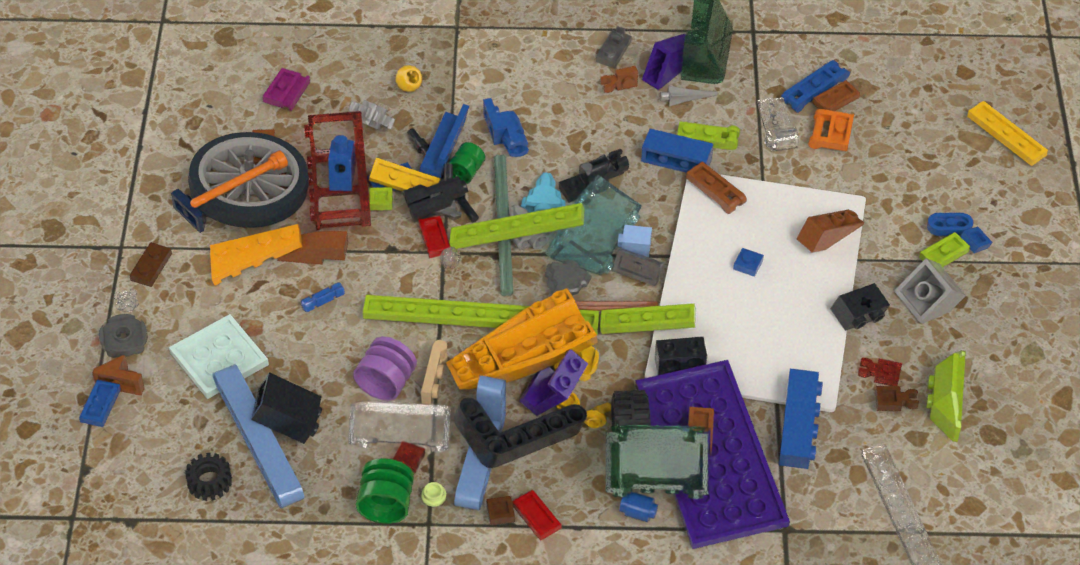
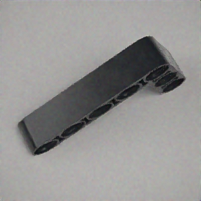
[454,398,587,468]

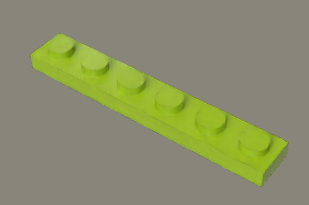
[449,203,585,250]

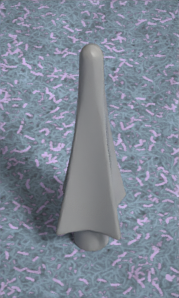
[659,86,718,106]

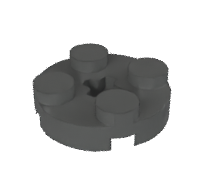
[99,314,148,358]

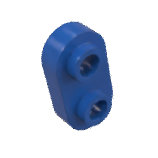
[927,213,974,236]

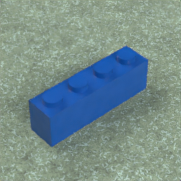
[779,368,823,469]

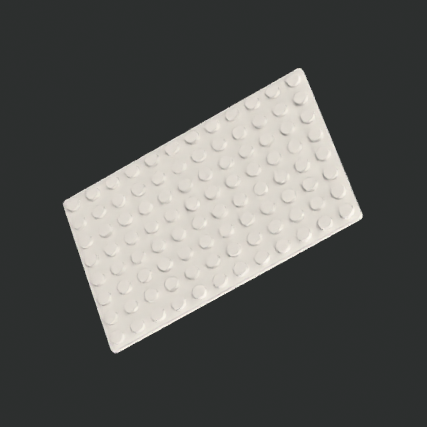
[645,174,866,412]

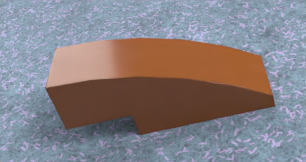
[277,231,348,265]

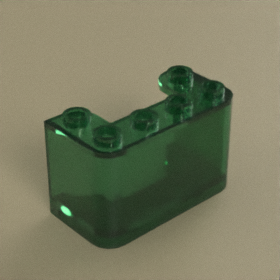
[606,425,711,499]

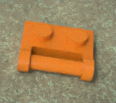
[808,109,854,151]

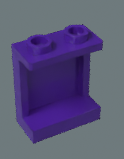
[519,349,588,416]

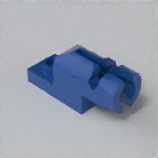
[483,98,529,157]

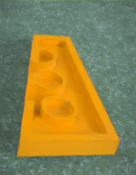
[210,224,302,285]

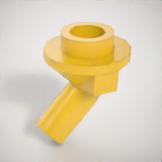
[584,402,611,428]

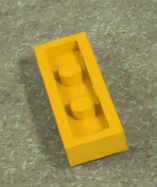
[369,158,440,192]

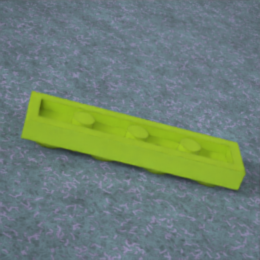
[600,303,696,334]

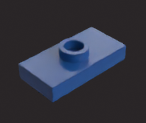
[79,380,121,427]

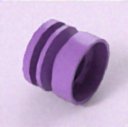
[353,336,417,401]

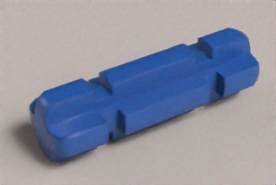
[301,282,345,312]

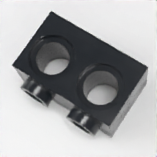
[655,336,707,375]

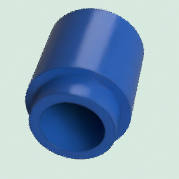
[619,492,658,522]

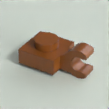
[600,65,638,93]

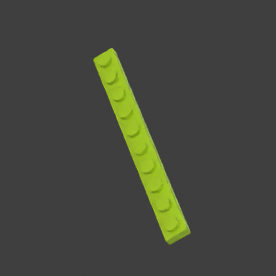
[363,295,599,335]

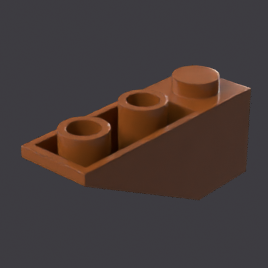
[797,209,864,253]

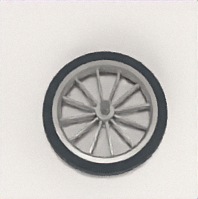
[188,132,309,228]

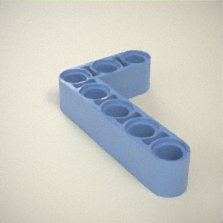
[454,376,506,510]

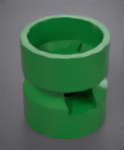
[448,142,486,184]

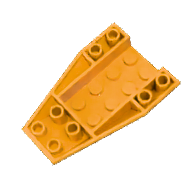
[446,288,598,390]

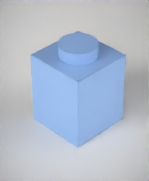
[618,225,652,257]

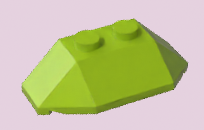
[926,350,966,442]

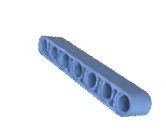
[212,364,305,508]

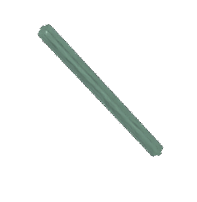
[494,154,513,296]

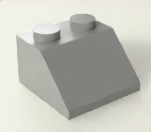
[894,258,966,324]

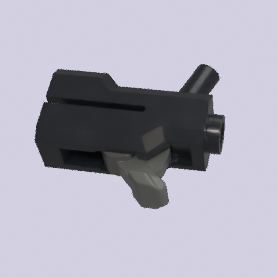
[403,164,468,223]

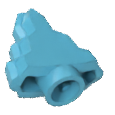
[521,172,566,213]

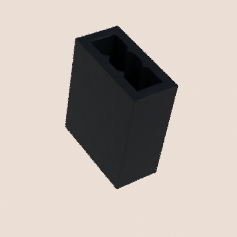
[251,372,322,444]

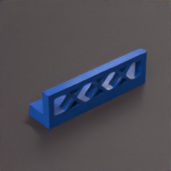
[419,104,469,178]

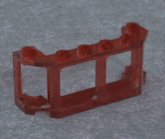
[304,111,371,230]

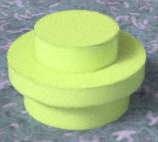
[421,482,446,507]

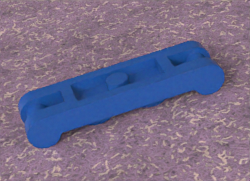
[781,60,850,112]

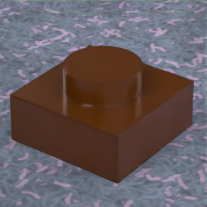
[486,496,515,525]

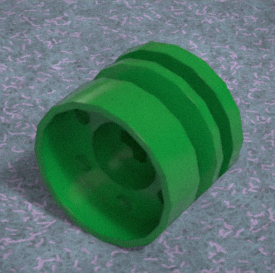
[356,458,414,524]

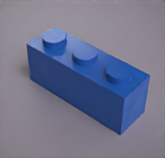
[641,129,713,173]

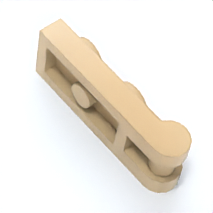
[421,340,448,407]

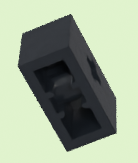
[830,283,890,331]

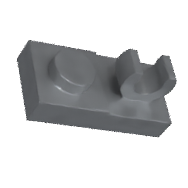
[596,26,632,68]
[613,248,663,286]

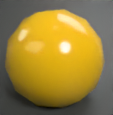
[396,65,422,92]

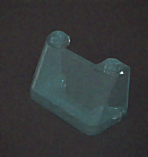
[545,175,642,276]

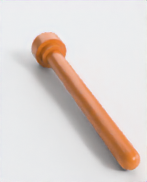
[190,150,288,208]

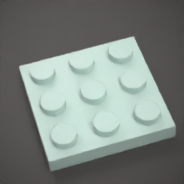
[169,314,269,399]

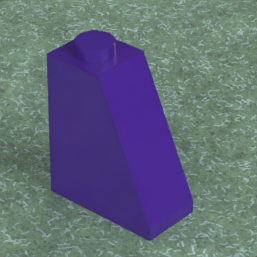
[642,34,700,90]

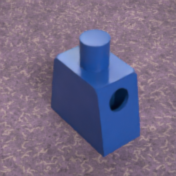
[328,135,356,191]

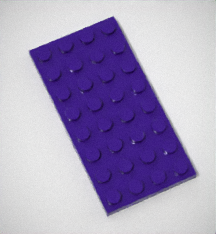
[635,360,790,549]

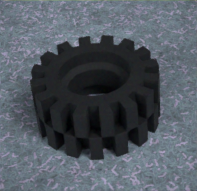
[185,453,232,501]

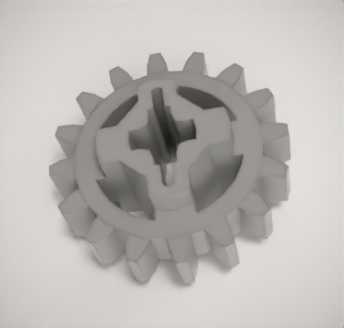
[348,100,395,130]

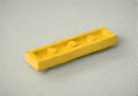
[967,101,1048,166]

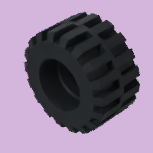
[611,390,651,453]

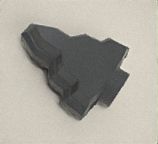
[545,260,592,297]

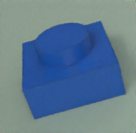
[960,226,993,253]
[733,248,764,277]

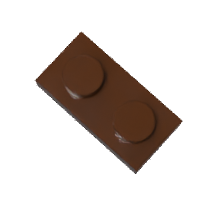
[130,242,172,287]

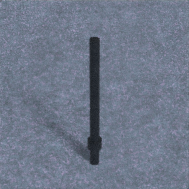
[407,128,479,222]

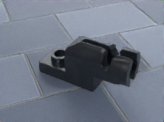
[559,149,629,203]

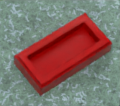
[418,216,452,258]
[512,489,561,541]

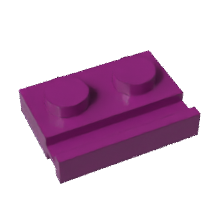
[263,68,310,111]

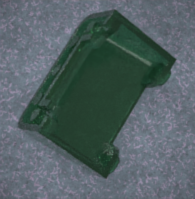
[681,0,733,84]

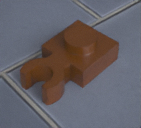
[875,386,919,411]

